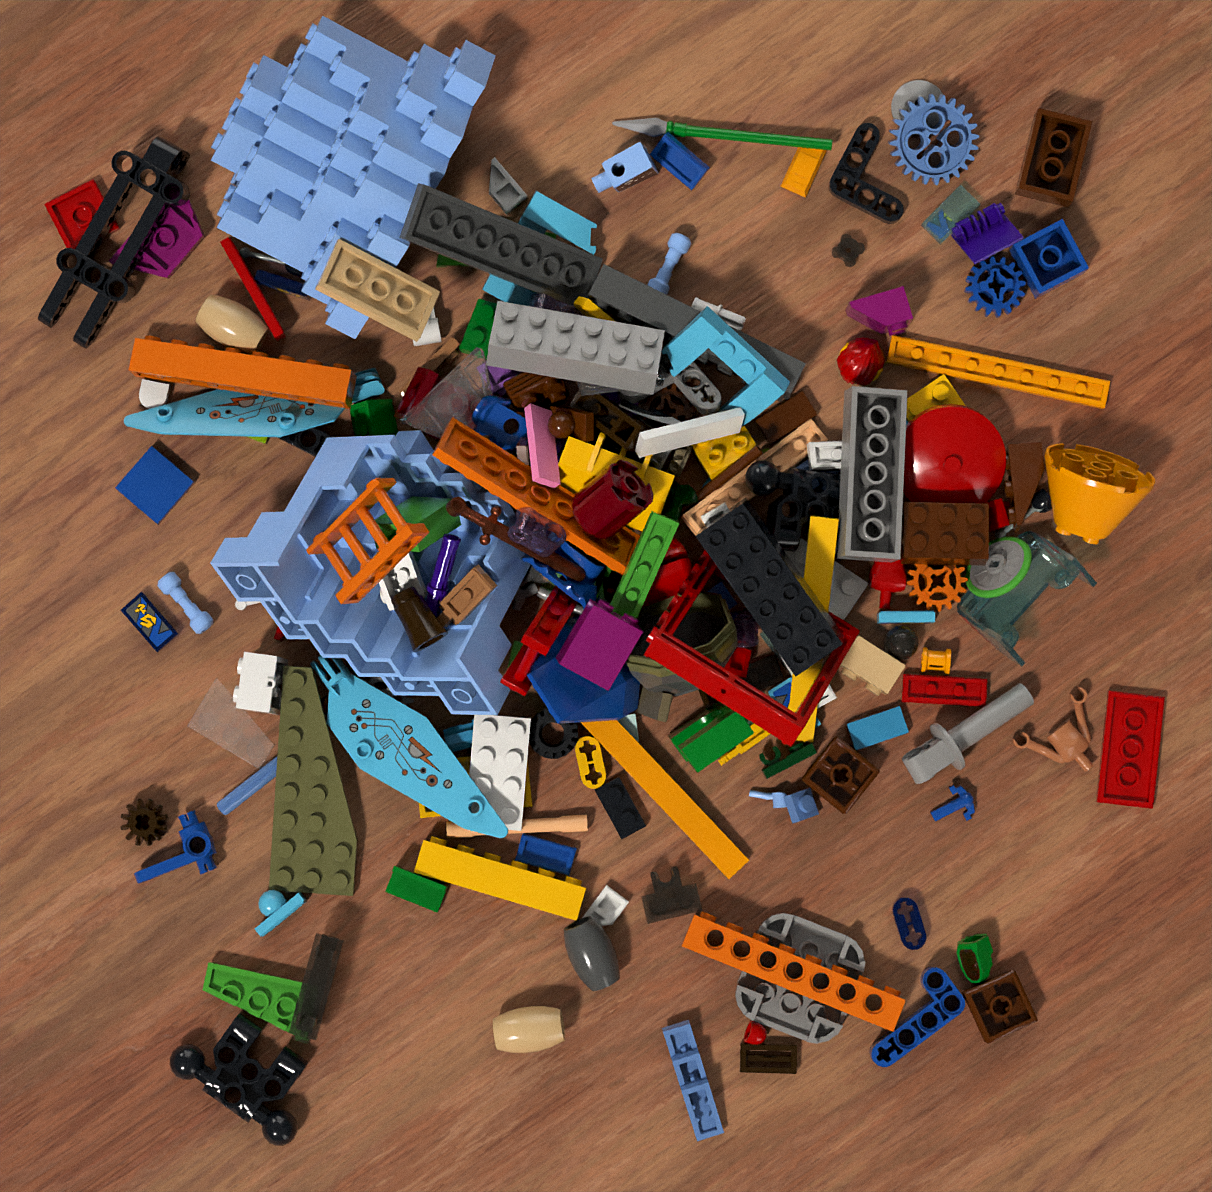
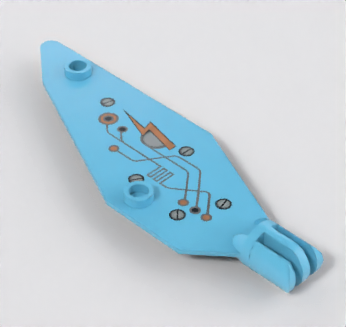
[124,368,385,437]

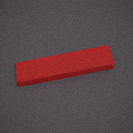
[220,237,286,342]

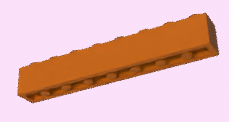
[129,336,357,409]

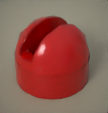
[744,1020,767,1045]

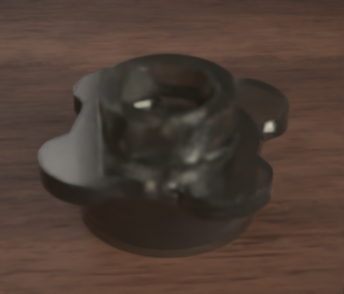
[831,234,865,267]

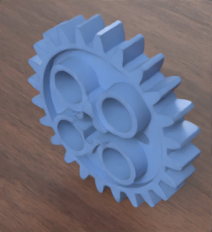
[888,94,979,185]

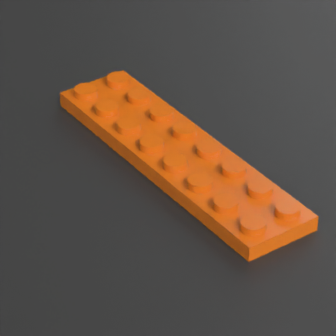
[432,417,640,575]

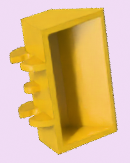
[558,432,675,531]

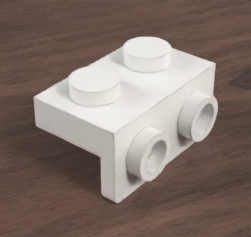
[371,551,427,611]

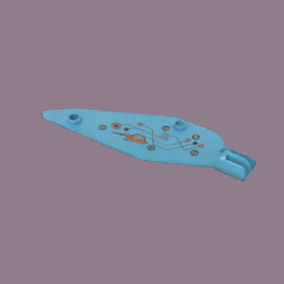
[310,655,508,838]

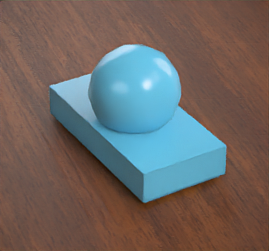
[255,890,307,937]

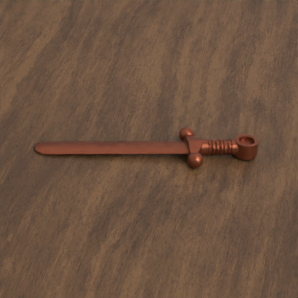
[446,497,586,581]

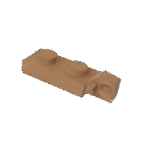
[398,337,460,397]
[437,565,497,627]

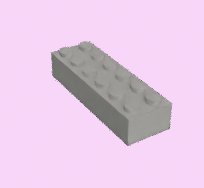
[486,301,665,395]
[837,386,908,562]

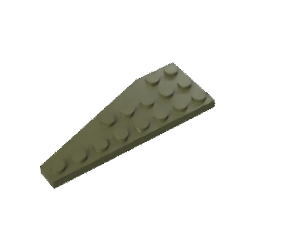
[269,665,358,896]

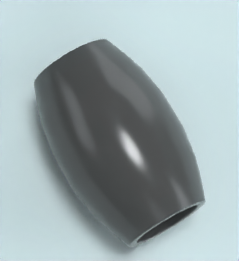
[563,916,620,991]

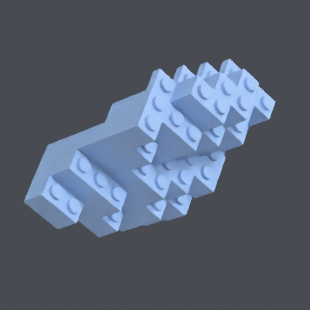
[211,16,495,339]
[210,430,532,715]

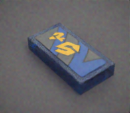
[254,269,311,301]
[121,592,179,652]

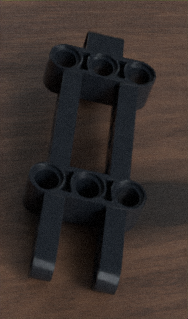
[38,136,190,349]

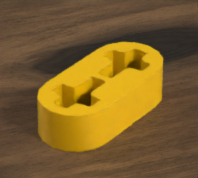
[575,736,606,789]

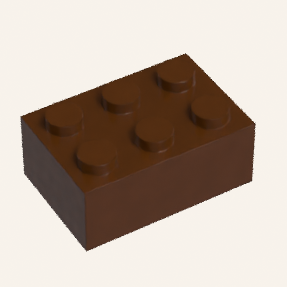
[1015,108,1093,208]
[901,502,989,566]

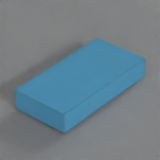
[846,706,909,751]

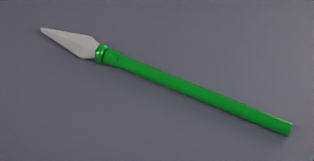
[612,118,833,151]

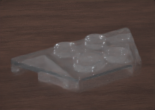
[400,347,493,438]

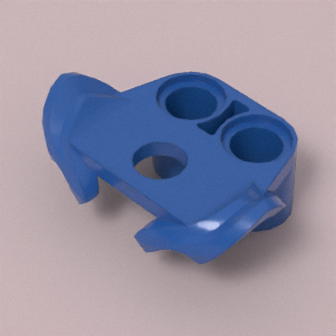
[471,395,528,456]
[521,537,606,609]

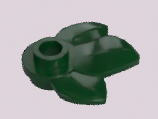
[661,481,698,521]

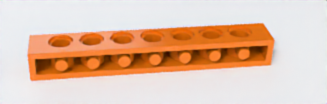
[681,911,906,1032]

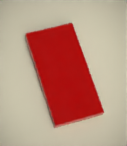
[1096,691,1165,809]

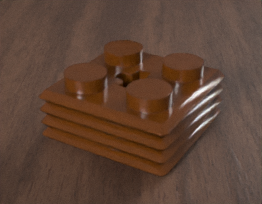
[503,372,570,417]
[802,737,880,814]
[962,969,1038,1044]

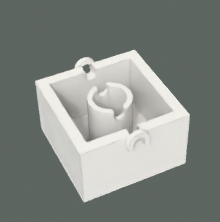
[233,652,288,715]

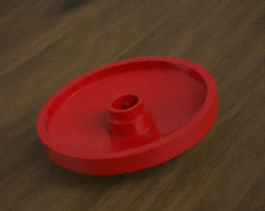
[903,404,1006,504]

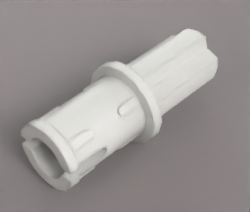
[691,297,746,331]

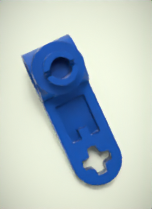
[134,810,217,884]

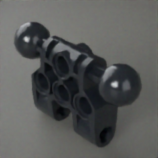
[745,460,841,557]
[169,1013,309,1146]

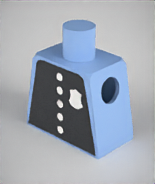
[591,142,659,193]

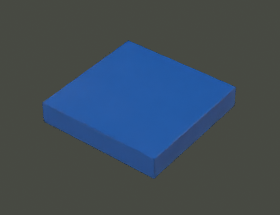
[115,446,195,525]

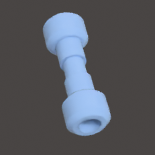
[647,233,692,295]
[157,572,214,634]

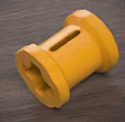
[921,647,951,674]

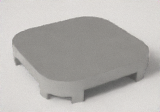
[735,913,865,1044]

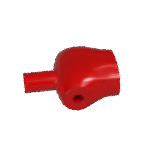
[868,559,906,609]

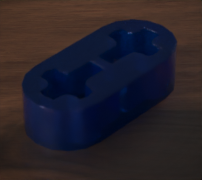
[892,897,927,950]

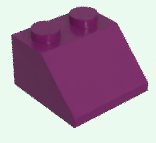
[845,286,913,336]

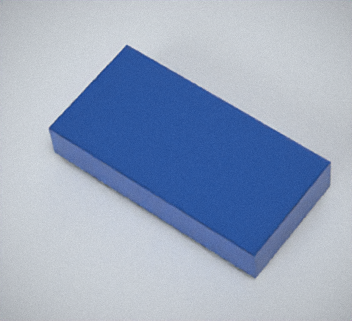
[649,132,710,190]
[515,833,577,876]

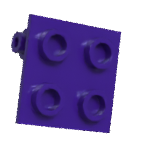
[951,203,1024,264]

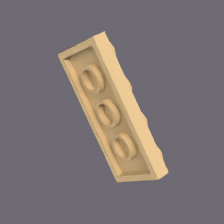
[315,239,440,342]

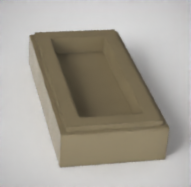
[637,686,673,722]

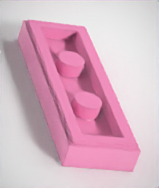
[524,403,560,488]

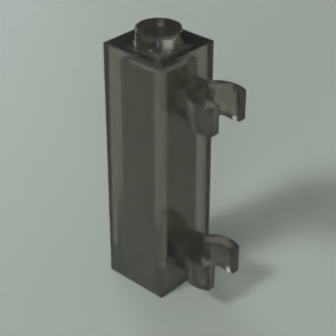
[289,933,345,1044]

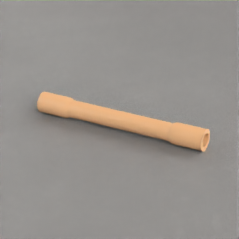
[446,814,588,838]

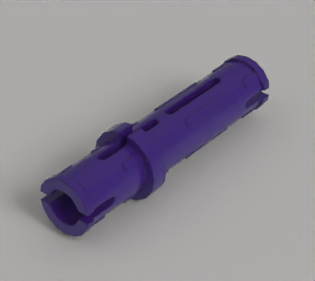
[425,534,461,618]

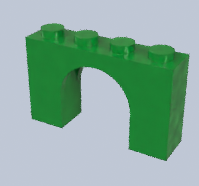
[668,701,754,773]

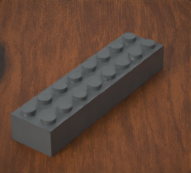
[589,264,806,402]

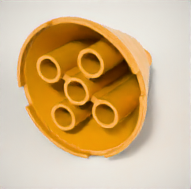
[1044,443,1155,544]

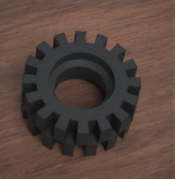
[529,708,578,759]

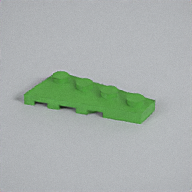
[202,962,320,1042]

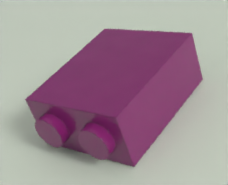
[556,599,643,691]

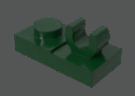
[759,741,817,779]

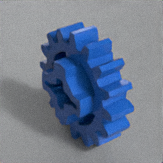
[964,256,1026,318]

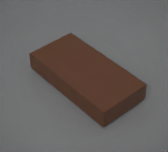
[755,391,818,445]

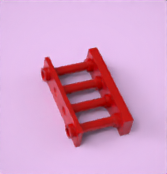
[500,575,579,696]

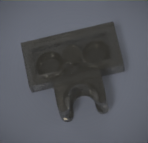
[641,866,703,924]

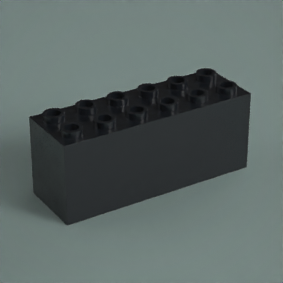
[696,497,844,677]

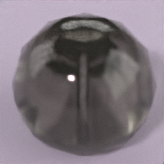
[883,625,919,661]

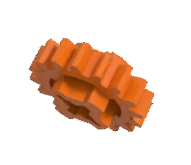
[906,564,968,612]

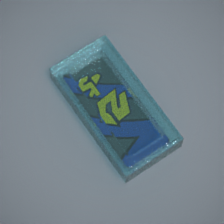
[921,185,980,245]

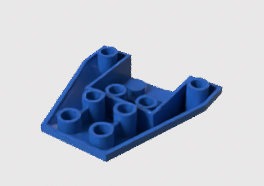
[527,615,640,724]

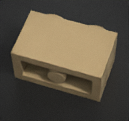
[840,635,906,696]

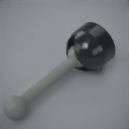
[239,247,303,277]
[995,488,1052,539]

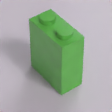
[374,496,461,552]

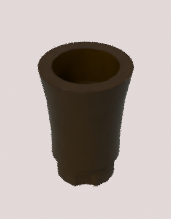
[391,586,448,652]

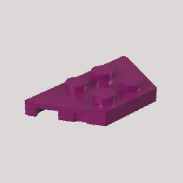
[109,185,205,279]

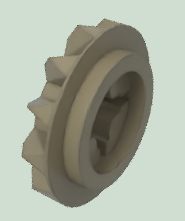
[666,445,693,477]

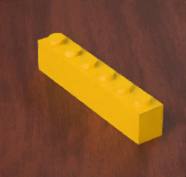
[414,836,586,921]

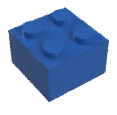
[1009,219,1089,299]

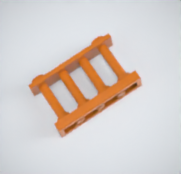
[306,477,429,604]

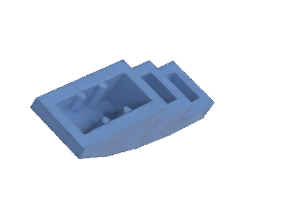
[662,1020,724,1141]

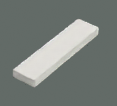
[635,407,745,458]

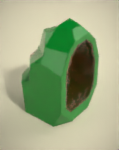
[956,934,993,984]

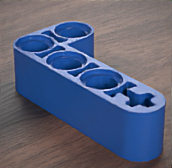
[869,967,965,1067]

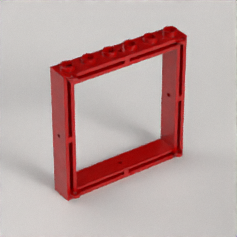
[643,550,860,747]

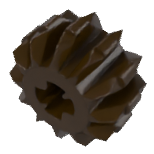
[120,799,169,846]

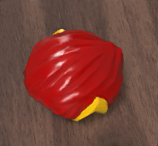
[836,337,885,386]

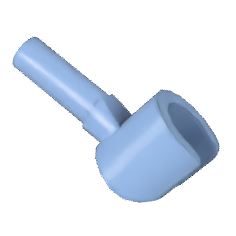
[749,790,787,808]

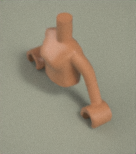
[1012,687,1094,772]

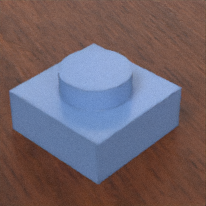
[784,788,819,823]

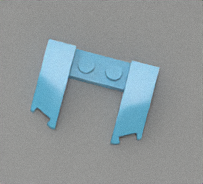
[482,191,597,310]
[661,306,790,426]

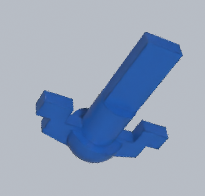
[930,784,975,821]

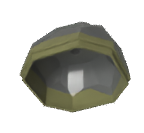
[626,591,738,696]

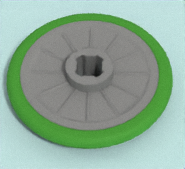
[965,536,1032,598]

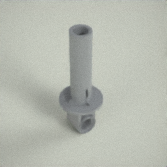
[902,683,1034,784]

